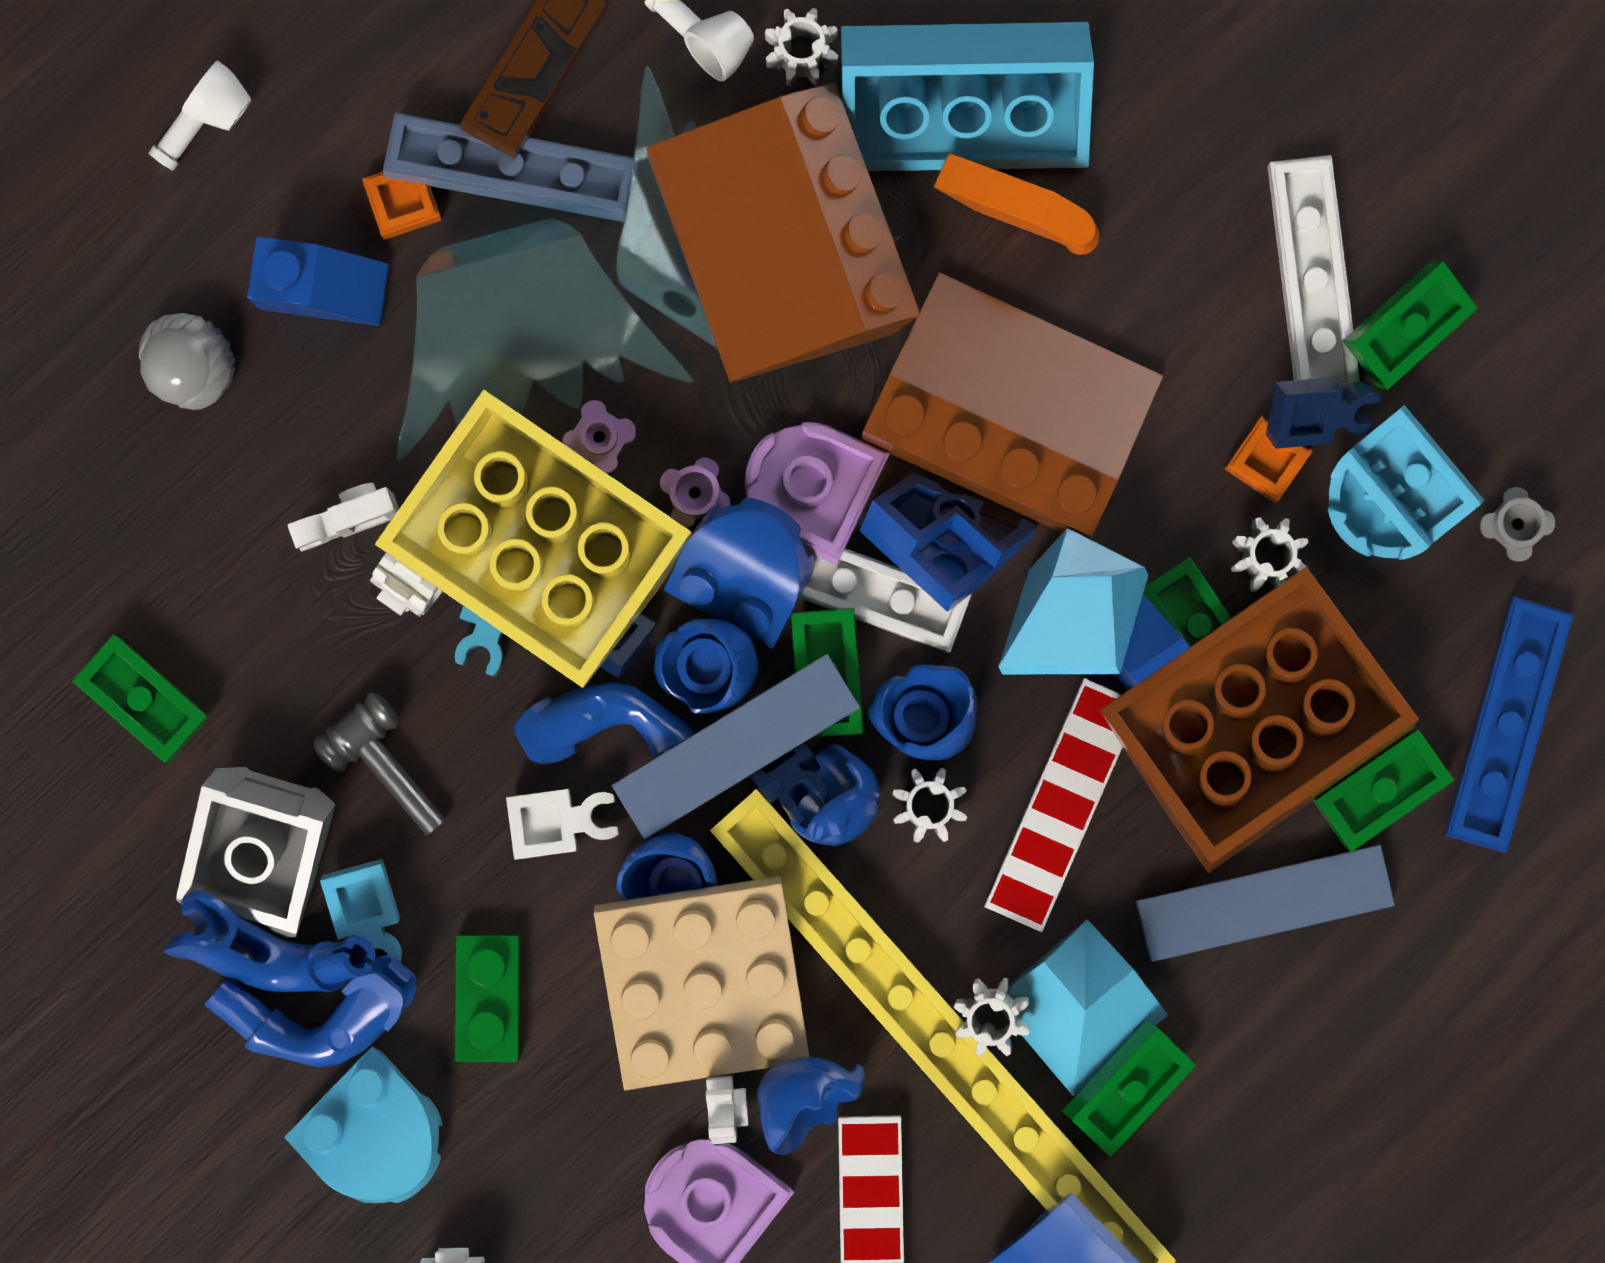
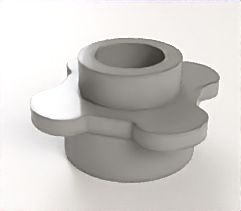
[1480,487,1555,562]

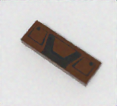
[461,0,607,159]

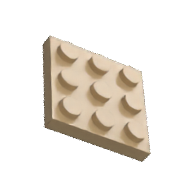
[594,876,809,1091]

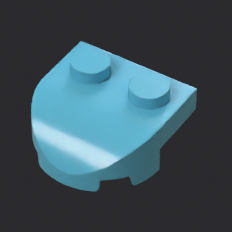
[1328,405,1484,560]
[285,1046,443,1204]

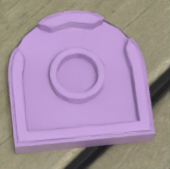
[744,422,890,566]
[643,1138,794,1263]

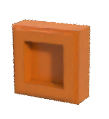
[362,172,442,240]
[1224,416,1313,504]

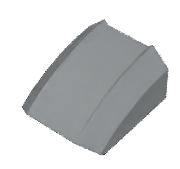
[176,767,335,938]

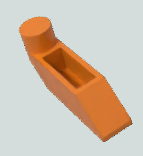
[934,153,1100,255]

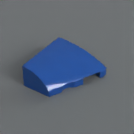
[859,473,1037,612]

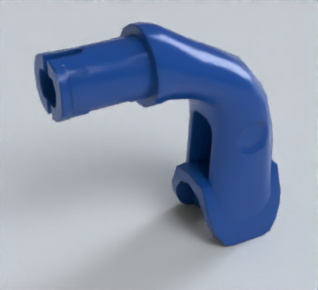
[514,681,696,764]
[163,891,376,992]
[204,955,417,1068]

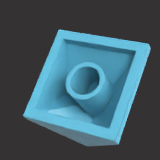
[999,528,1148,675]
[1001,919,1168,1096]

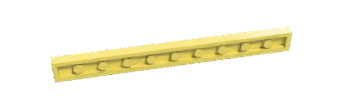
[710,789,1176,1263]

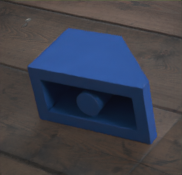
[247,236,390,326]
[1114,594,1190,690]

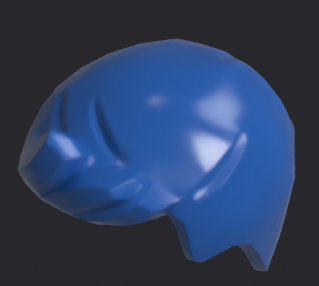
[654,619,759,714]
[868,665,978,760]
[790,744,880,846]
[617,831,717,901]
[757,1057,865,1155]

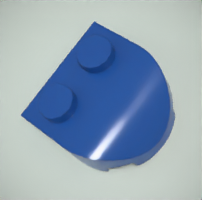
[664,498,814,649]

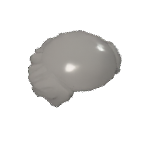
[139,313,236,410]

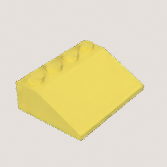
[375,389,692,688]

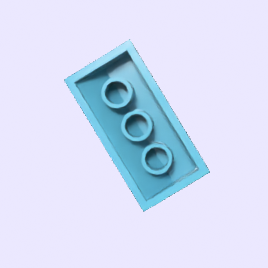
[841,22,1094,171]

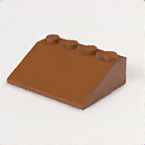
[646,82,920,383]
[861,272,1163,539]
[1100,567,1419,873]

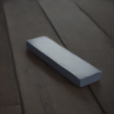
[383,113,638,223]
[611,654,860,840]
[1135,845,1395,962]

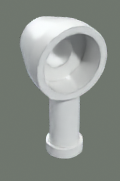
[645,0,754,81]
[148,60,252,171]

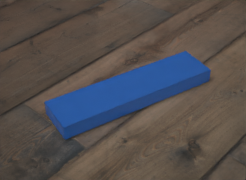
[1443,596,1574,853]

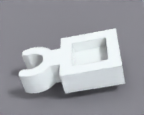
[287,483,399,552]
[506,789,620,860]
[706,1074,749,1144]

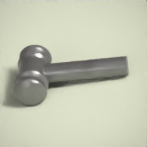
[314,693,446,835]

